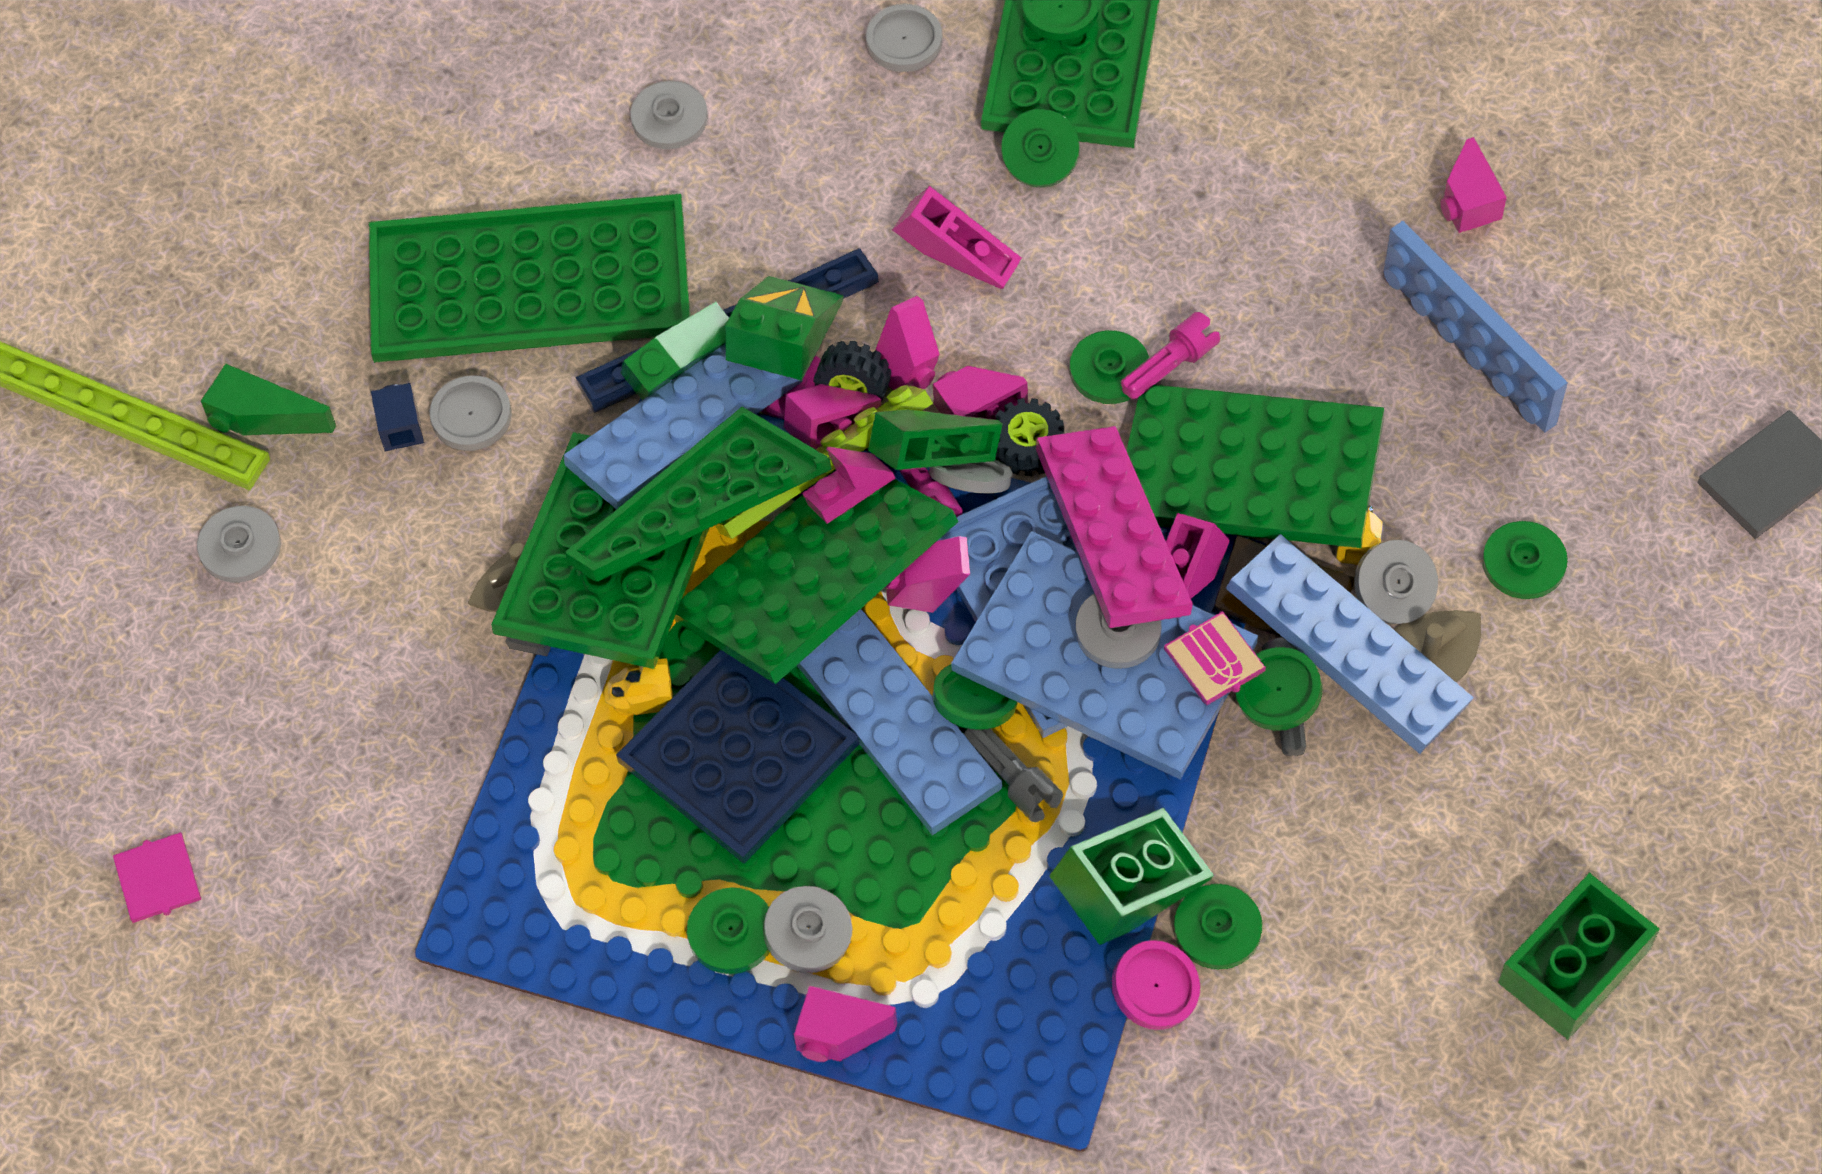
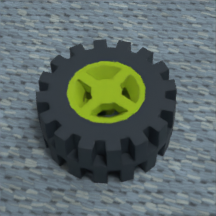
[813,341,891,403]
[995,398,1065,476]

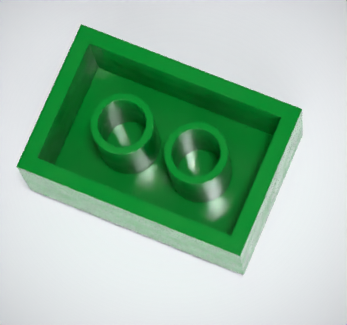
[1498,873,1660,1040]

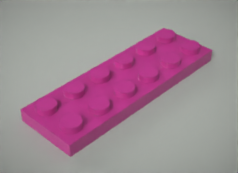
[1036,426,1193,628]

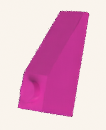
[892,186,1022,289]

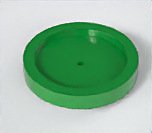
[1022,0,1099,40]
[1001,109,1080,188]
[1070,330,1149,404]
[1482,521,1568,599]
[1236,647,1323,731]
[932,664,1017,730]
[1174,884,1262,970]
[687,888,770,974]

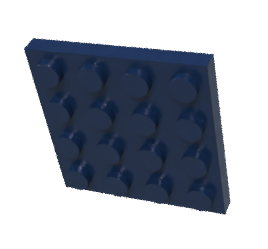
[616,650,859,864]

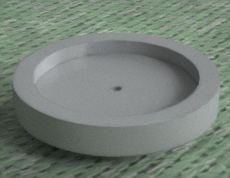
[866,4,942,72]
[630,81,708,149]
[430,376,512,451]
[929,460,1012,493]
[197,506,281,583]
[1354,540,1438,624]
[1075,593,1161,669]
[763,886,852,973]

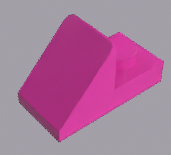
[802,447,895,524]

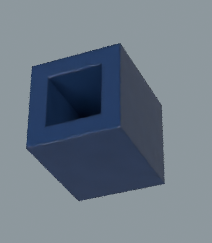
[371,383,424,452]

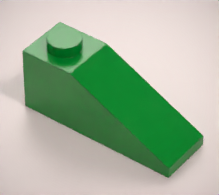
[621,301,729,400]
[201,363,336,435]
[868,409,1003,470]

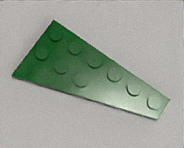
[565,406,832,582]

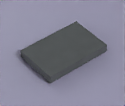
[1697,410,1822,539]

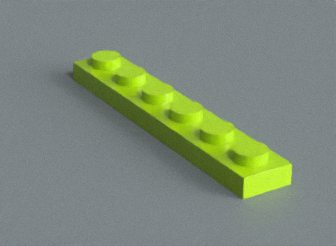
[715,385,933,539]

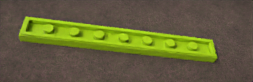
[0,341,271,490]

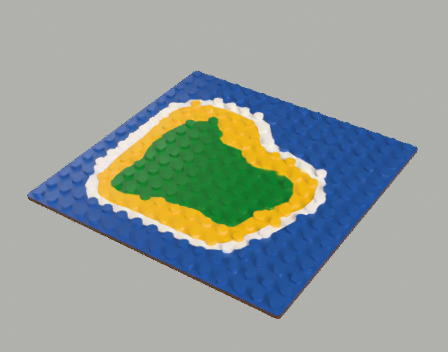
[415,398,1267,1152]

